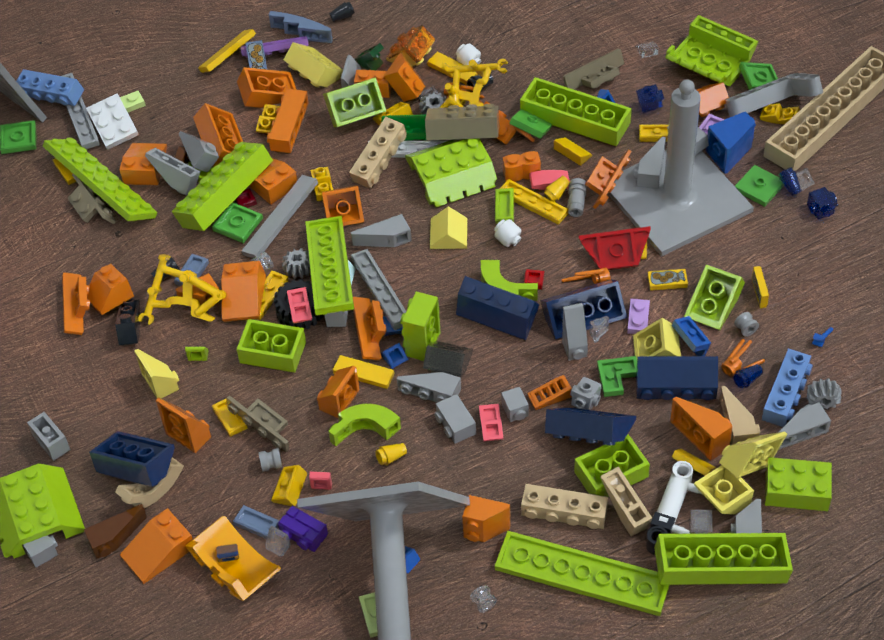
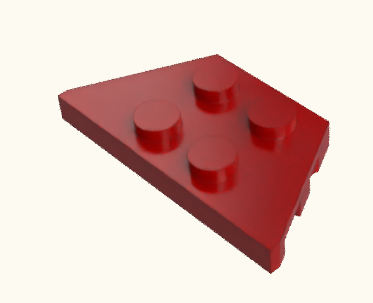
[579,226,651,270]

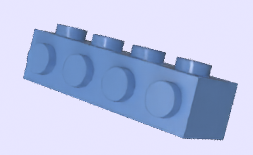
[16,69,84,106]
[762,348,813,427]

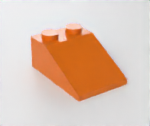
[237,67,297,108]
[120,143,167,185]
[249,158,297,205]
[221,261,266,322]
[670,397,733,461]
[156,398,211,453]
[120,508,193,584]

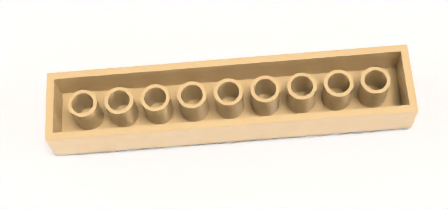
[764,46,884,174]

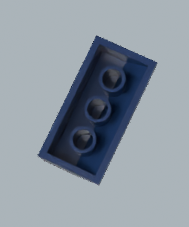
[456,276,540,340]
[540,279,627,339]
[636,356,718,400]
[545,407,636,445]
[89,431,175,487]

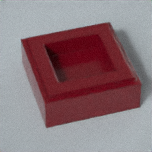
[235,189,257,208]

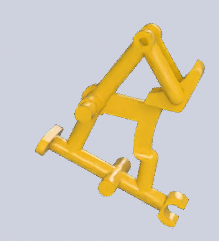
[441,59,508,106]
[138,254,226,325]

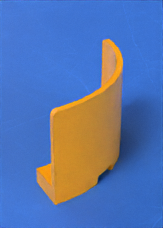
[185,516,281,601]

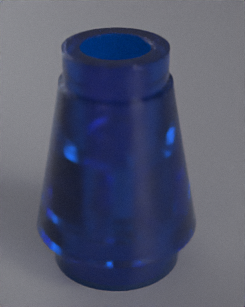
[779,167,802,196]
[733,364,763,388]

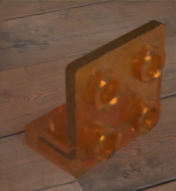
[387,25,435,63]

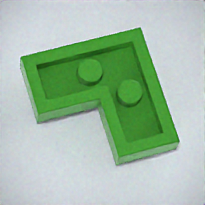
[597,356,637,397]

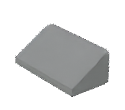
[341,55,361,88]

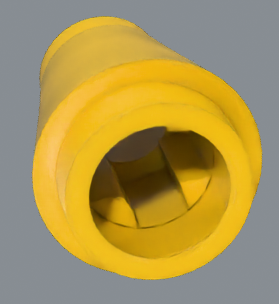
[544,175,570,202]
[375,443,407,466]

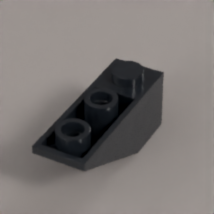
[115,298,140,345]

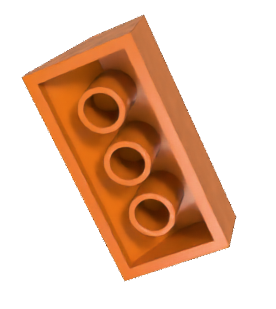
[193,103,243,167]

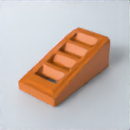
[527,375,572,410]

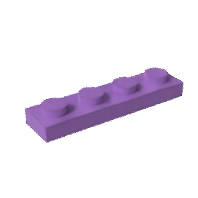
[241,36,309,58]

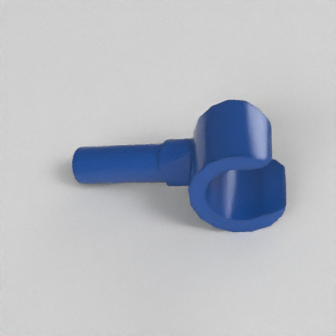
[812,327,833,347]

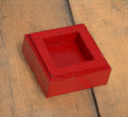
[524,269,544,290]

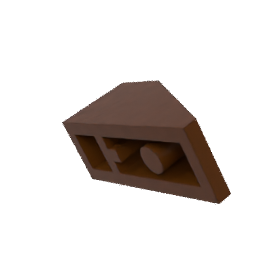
[84,504,147,559]

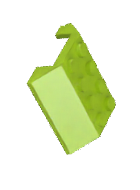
[665,15,758,86]
[405,138,497,208]
[0,464,85,559]

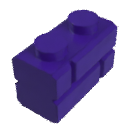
[278,506,328,552]

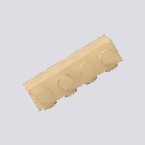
[349,117,407,189]
[521,484,608,529]

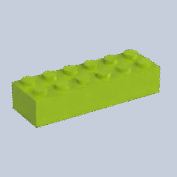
[520,77,631,147]
[171,142,273,231]
[654,533,793,585]

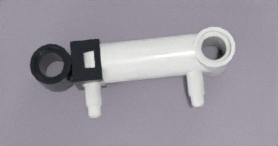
[646,461,702,555]

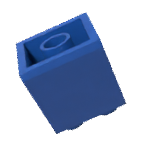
[706,111,756,174]

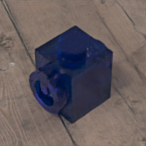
[636,84,664,113]
[807,187,838,220]

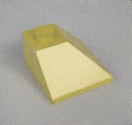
[135,349,179,398]

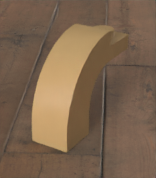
[115,457,184,508]

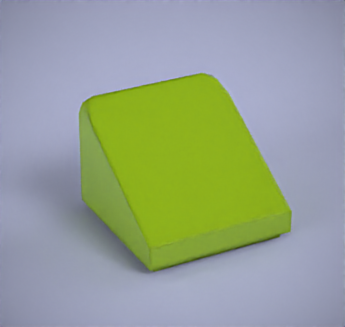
[185,347,208,361]

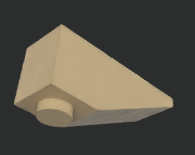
[720,386,760,445]
[600,467,652,537]

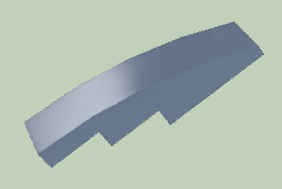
[269,11,333,43]

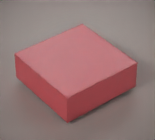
[309,471,332,490]

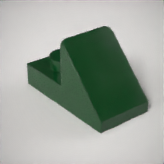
[354,43,384,71]

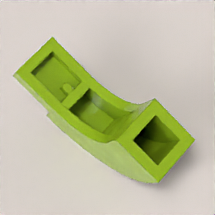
[481,260,538,301]
[329,404,401,446]

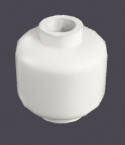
[456,43,481,65]
[494,219,522,247]

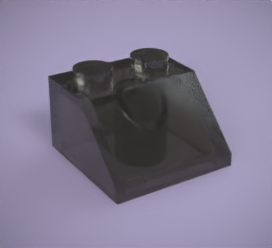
[423,341,473,377]

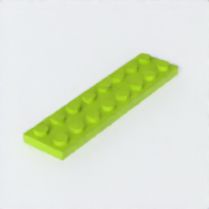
[42,138,157,221]
[305,216,354,315]
[495,531,670,616]

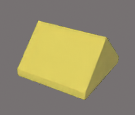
[430,206,467,249]

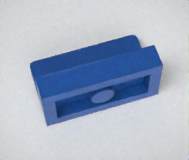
[672,316,711,356]

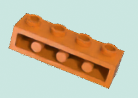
[267,89,309,153]

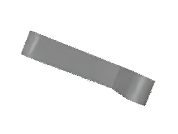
[725,73,823,117]

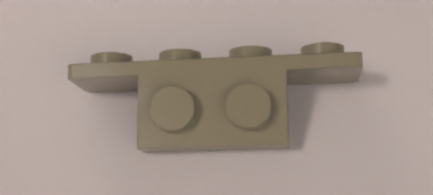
[563,48,624,90]
[68,174,116,224]
[226,395,289,452]

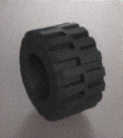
[274,279,323,329]

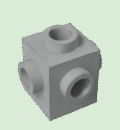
[570,377,601,410]

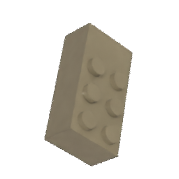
[425,104,500,140]

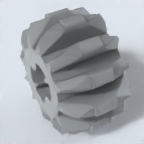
[419,91,446,114]
[282,248,311,280]
[807,378,842,410]

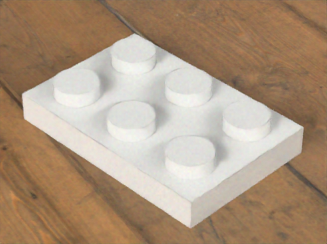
[86,93,139,150]

